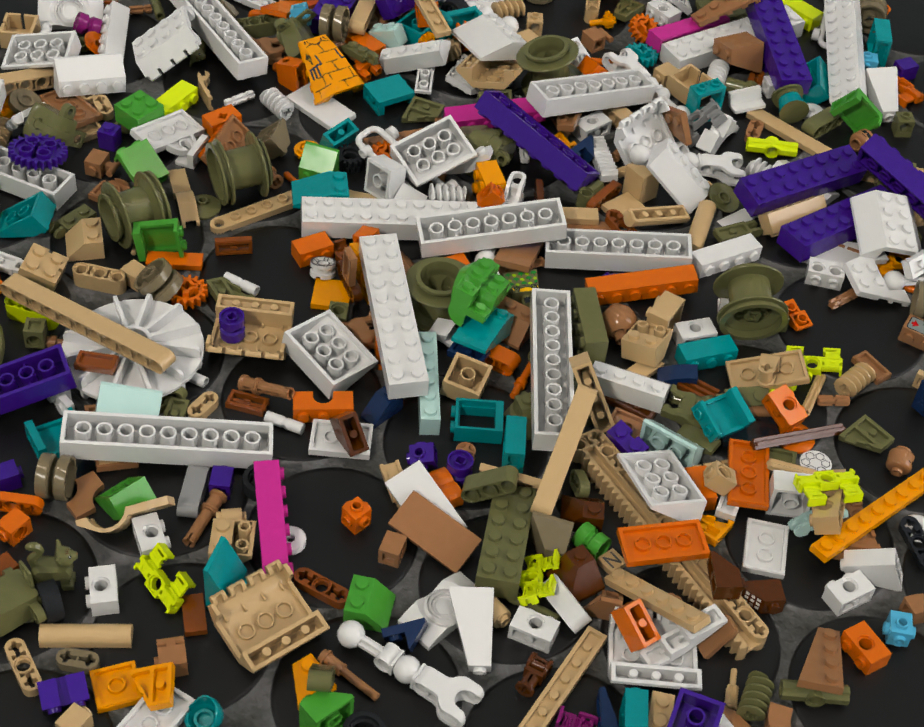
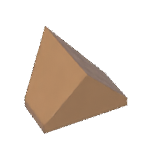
[583,589,623,621]

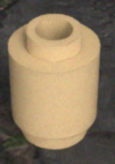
[216,507,247,520]
[493,598,511,628]

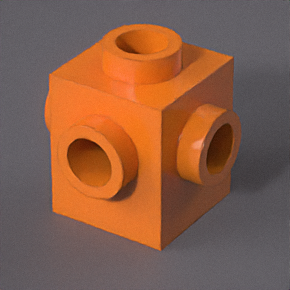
[341,496,372,535]

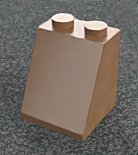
[713,32,764,73]

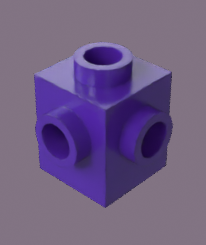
[406,442,438,471]

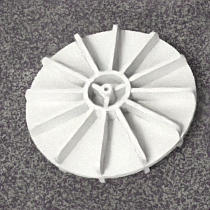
[62,293,205,400]

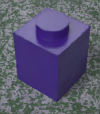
[893,57,919,80]
[97,121,123,152]
[0,459,24,492]
[209,465,235,500]

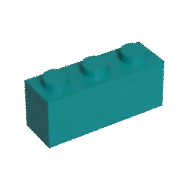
[675,334,739,370]

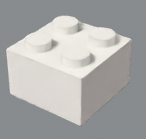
[364,154,407,199]
[765,470,813,518]

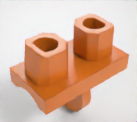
[353,57,382,83]

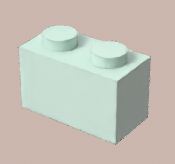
[368,22,408,48]

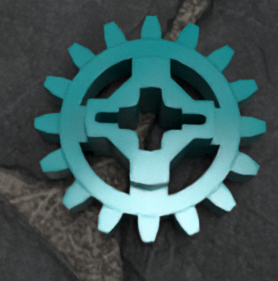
[625,42,658,68]

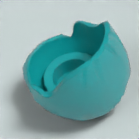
[184,695,224,727]

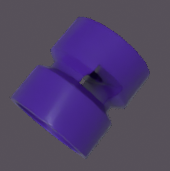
[219,307,245,344]
[446,450,474,488]

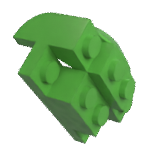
[448,257,512,327]

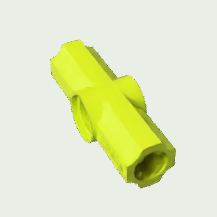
[745,136,798,158]

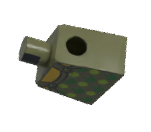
[502,269,539,308]

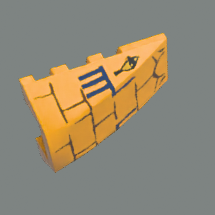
[298,34,365,105]

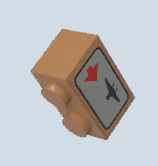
[898,314,924,351]

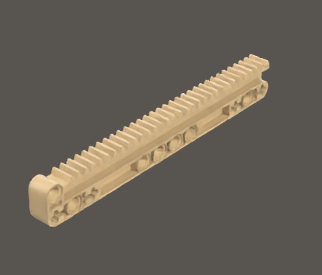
[572,429,769,660]

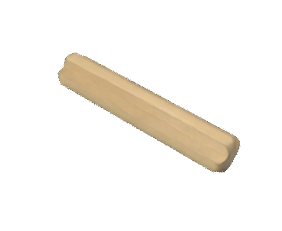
[802,374,826,416]
[766,458,817,474]

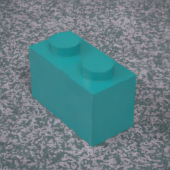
[319,118,359,149]

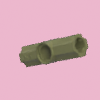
[779,679,851,707]

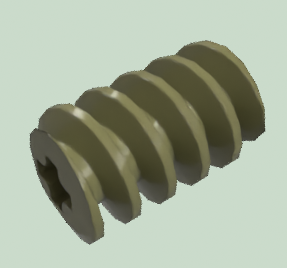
[736,671,775,721]

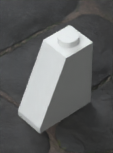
[840,548,903,591]

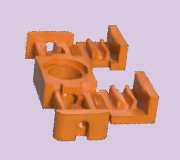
[898,76,924,108]

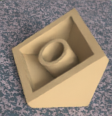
[622,164,659,204]

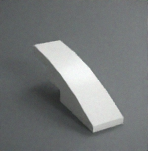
[639,603,728,666]

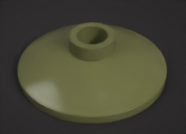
[709,182,739,213]
[195,194,221,220]

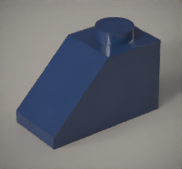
[360,386,403,429]

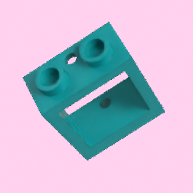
[866,18,893,67]
[686,78,727,122]
[450,398,504,444]
[502,415,527,474]
[619,687,648,727]

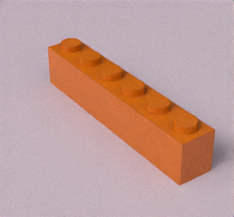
[585,264,699,305]

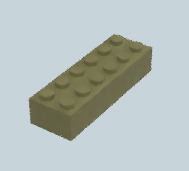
[475,485,537,601]

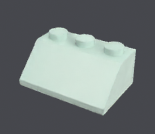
[95,381,163,416]
[639,418,704,468]

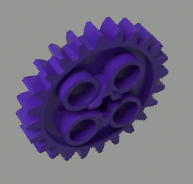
[8,133,68,171]

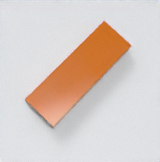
[145,251,204,271]

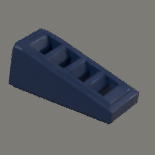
[596,687,619,727]

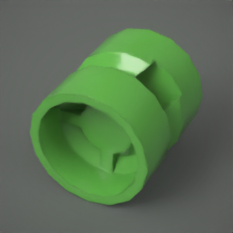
[571,522,612,561]

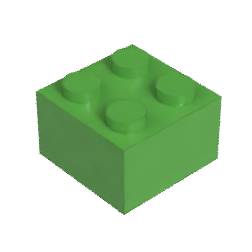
[114,90,164,130]

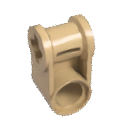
[757,353,781,388]

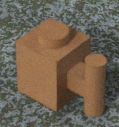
[581,26,614,53]
[84,148,121,179]
[154,635,188,677]

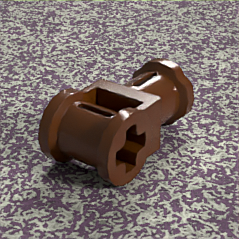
[515,651,554,697]

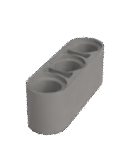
[176,465,211,518]

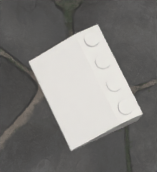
[451,13,527,61]
[1,30,82,70]
[390,115,478,187]
[281,309,378,400]
[616,450,707,521]

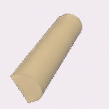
[688,200,717,251]
[624,205,690,227]
[38,623,134,648]

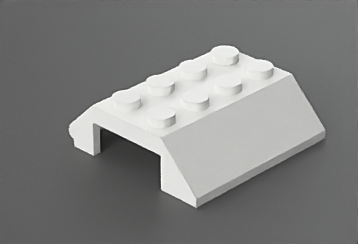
[132,6,202,82]
[614,97,690,166]
[850,190,922,259]
[607,606,702,691]

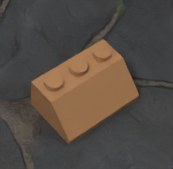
[496,296,530,350]

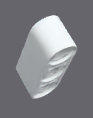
[543,573,592,634]

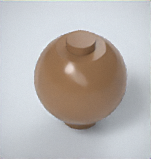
[602,303,638,345]

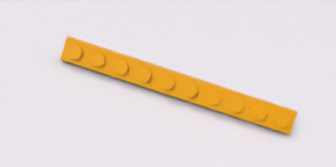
[809,468,924,563]

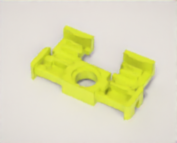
[786,345,843,377]
[793,468,864,507]
[134,543,196,614]
[517,549,561,607]

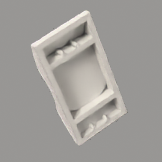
[38,0,104,29]
[398,571,475,651]

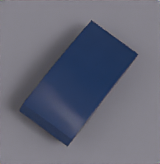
[657,364,698,385]

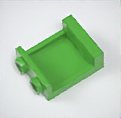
[830,88,883,133]
[114,138,169,183]
[132,218,187,262]

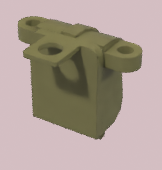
[274,8,316,59]
[23,101,87,149]
[463,127,516,177]
[0,560,47,637]

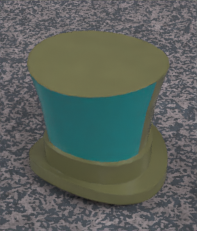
[771,84,809,123]

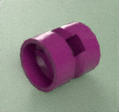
[73,11,102,34]

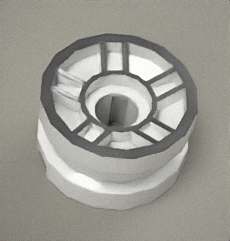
[310,256,336,280]

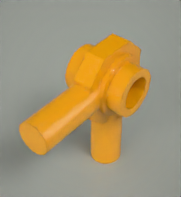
[589,10,616,28]

